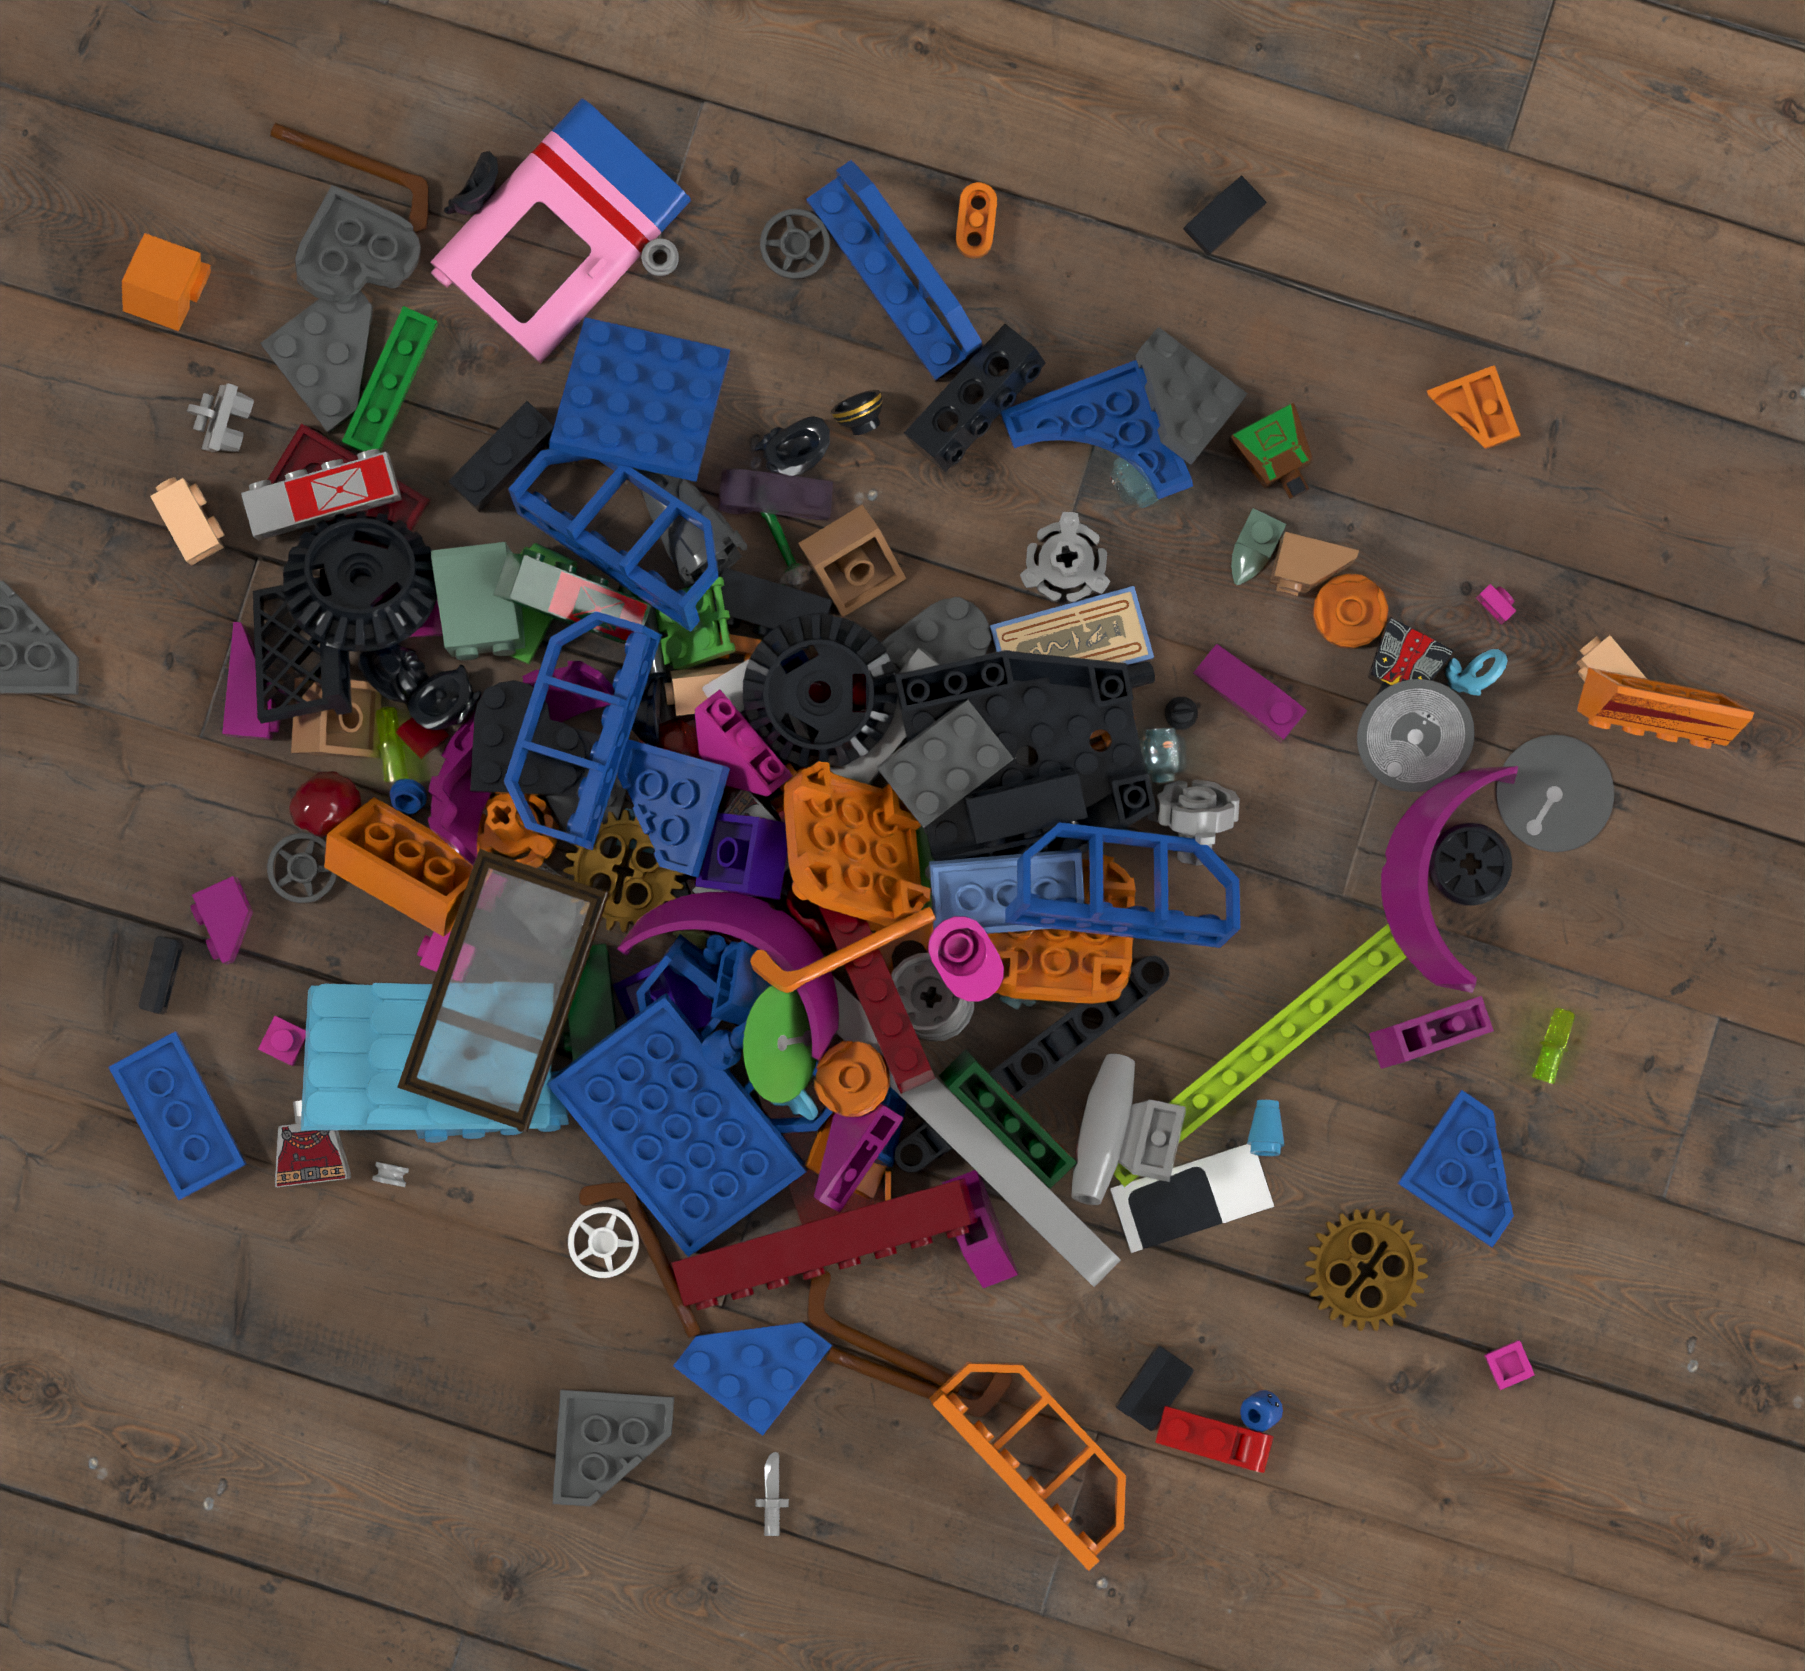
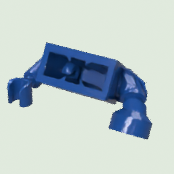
[701,935,781,1071]

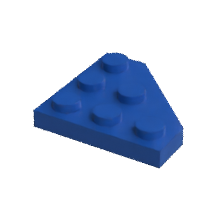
[617,739,730,878]
[1397,1090,1514,1248]
[673,1322,832,1436]

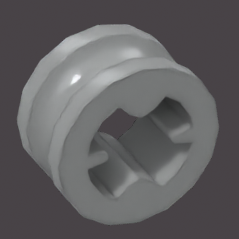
[372,1162,409,1187]

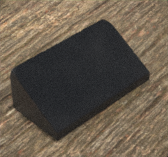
[139,936,184,1015]

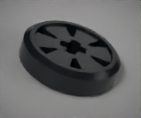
[1429,823,1512,906]

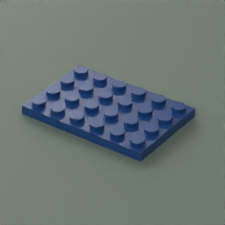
[547,993,807,1257]

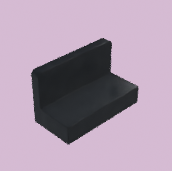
[1115,1344,1194,1431]

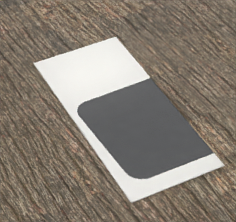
[1110,1144,1274,1253]

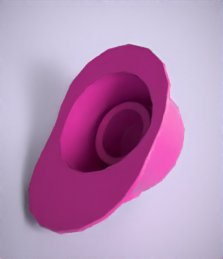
[928,916,1004,1002]

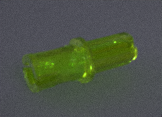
[376,707,409,783]
[1531,1008,1575,1084]

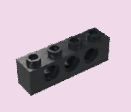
[904,324,1046,472]

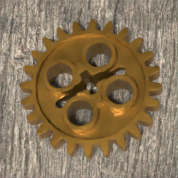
[564,810,685,933]
[1304,1208,1428,1331]

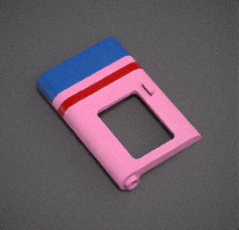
[430,98,691,364]

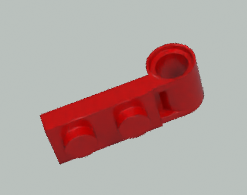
[1155,1406,1274,1473]

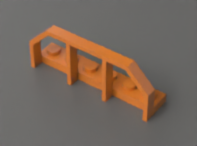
[929,1362,1126,1571]

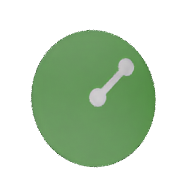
[743,985,817,1103]

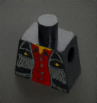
[1368,617,1454,695]

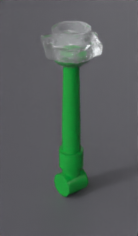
[751,485,814,589]

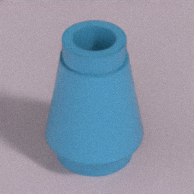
[1247,1100,1285,1156]

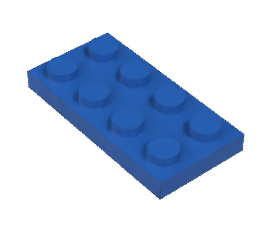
[109,1031,247,1200]

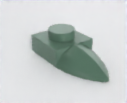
[1231,508,1286,585]

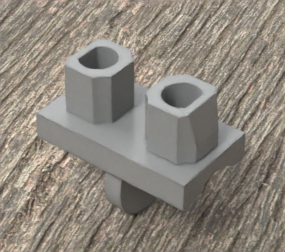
[187,383,254,452]

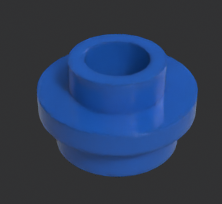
[390,779,428,814]

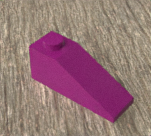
[222,622,281,741]
[1193,644,1307,744]
[1369,996,1494,1069]
[814,1102,904,1213]

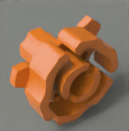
[477,794,559,874]

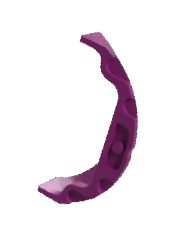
[428,661,615,866]
[1381,766,1518,993]
[617,892,839,1061]

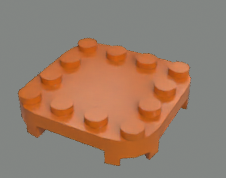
[783,761,931,926]
[987,855,1136,1004]

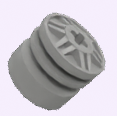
[891,953,975,1042]

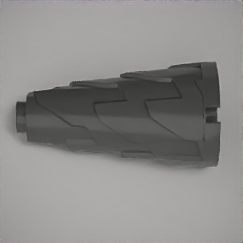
[631,467,748,587]

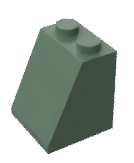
[431,542,525,660]

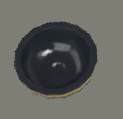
[831,390,882,435]

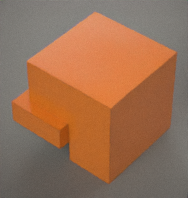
[122,233,211,331]

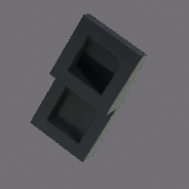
[1183,175,1267,256]

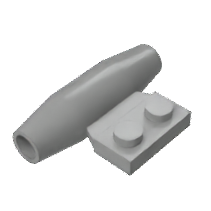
[1071,1054,1186,1205]

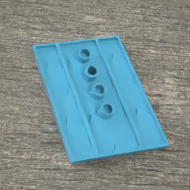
[300,982,554,1131]

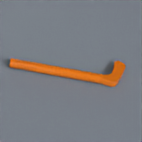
[750,907,936,993]

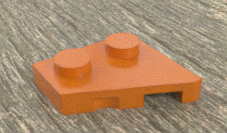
[1427,365,1521,449]

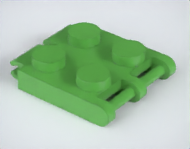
[655,577,736,670]

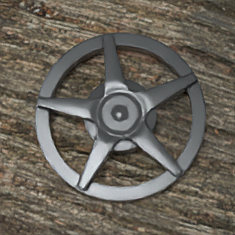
[760,209,830,279]
[267,833,337,903]

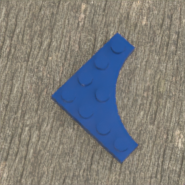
[1000,360,1193,500]

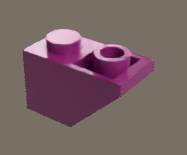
[190,876,253,965]

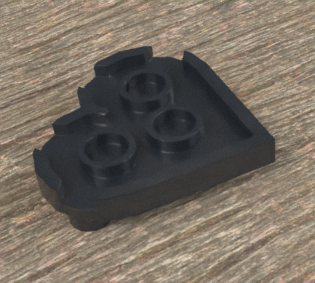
[470,680,586,796]

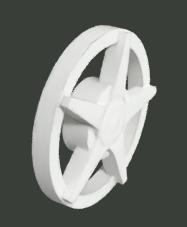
[568,1207,639,1278]

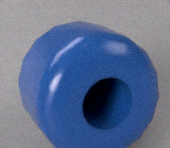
[1240,1390,1283,1432]

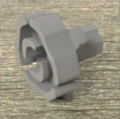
[1020,512,1110,603]
[1148,780,1240,866]

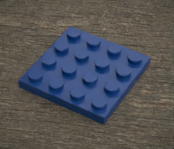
[549,317,730,482]

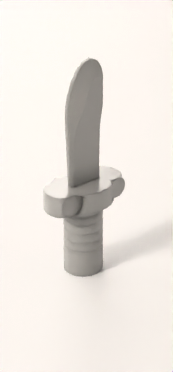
[756,1452,789,1536]

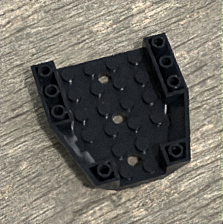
[895,650,1156,861]

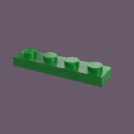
[342,306,439,452]

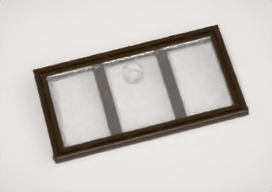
[397,849,610,1132]

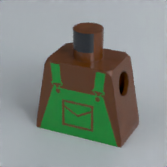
[1228,403,1313,499]

